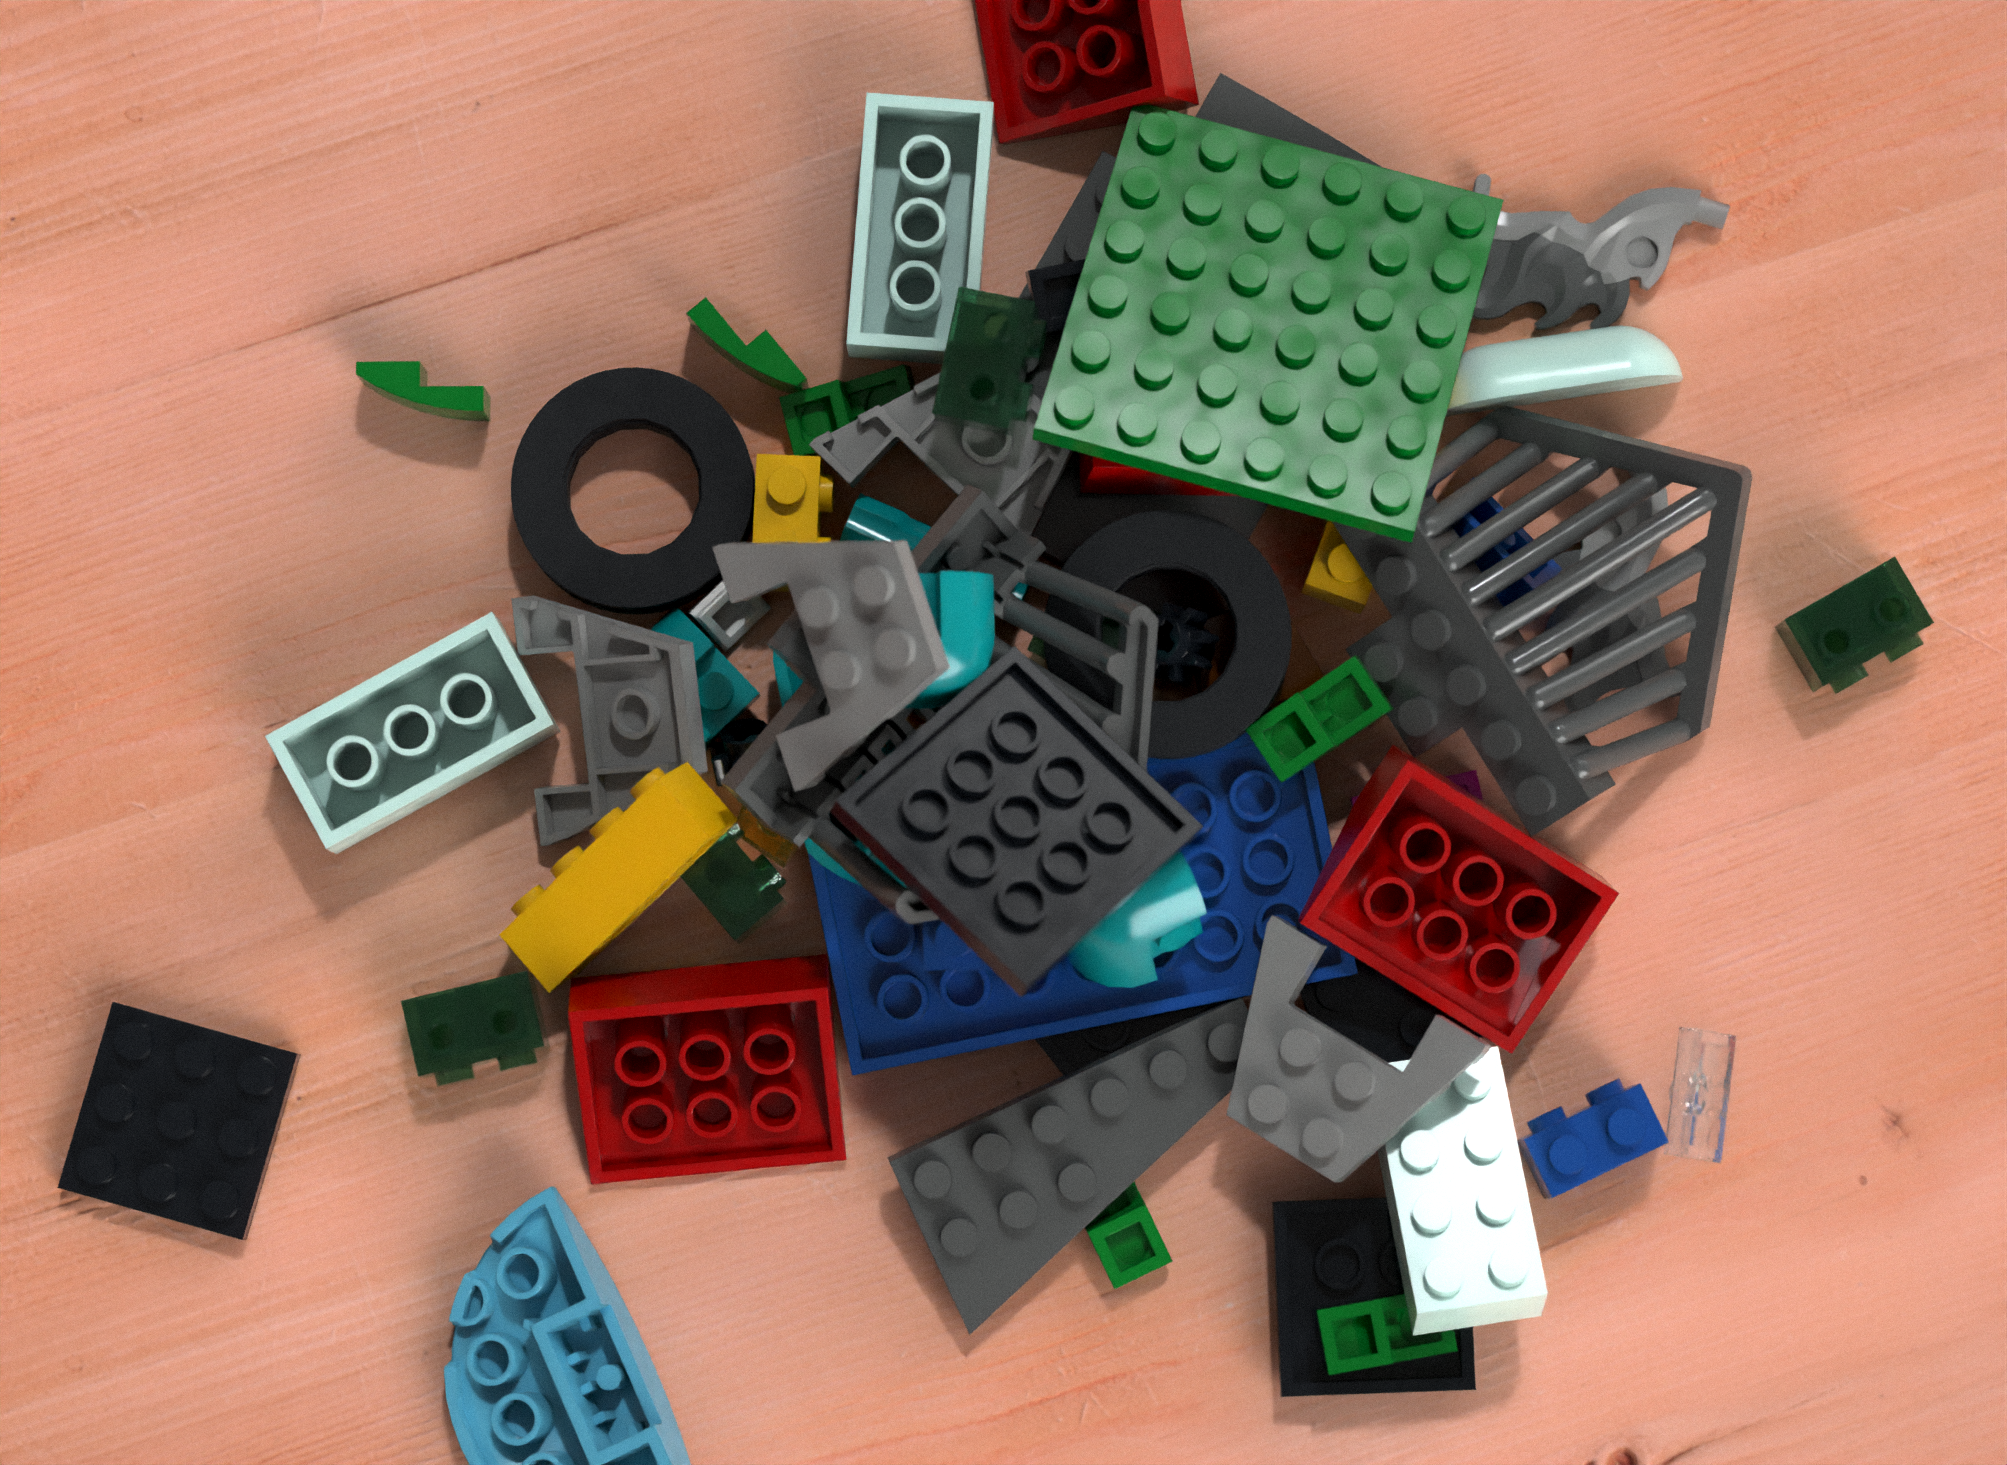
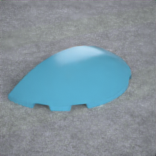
[444,1187,691,1465]

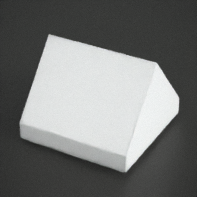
[687,578,771,652]

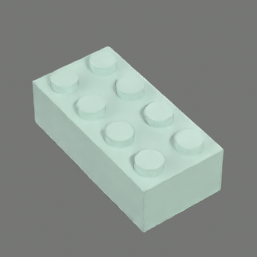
[846,92,994,365]
[265,612,560,854]
[1378,1047,1548,1336]

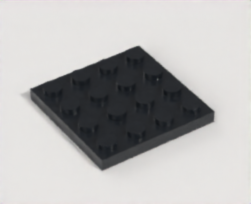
[830,646,1203,998]

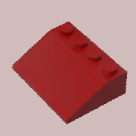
[975,0,1199,145]
[1298,744,1619,1054]
[568,954,847,1184]

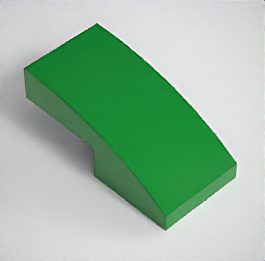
[686,297,809,394]
[356,361,490,421]
[779,364,915,456]
[1246,655,1394,783]
[1085,1182,1172,1289]
[1317,1294,1458,1375]

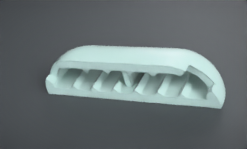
[1446,326,1683,416]

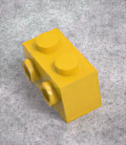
[752,454,834,592]

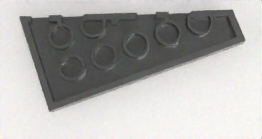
[888,997,1248,1335]

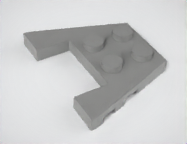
[809,348,1074,536]
[712,540,950,792]
[511,595,708,846]
[1226,915,1491,1183]

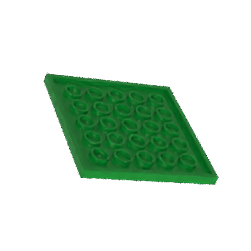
[1032,105,1504,543]

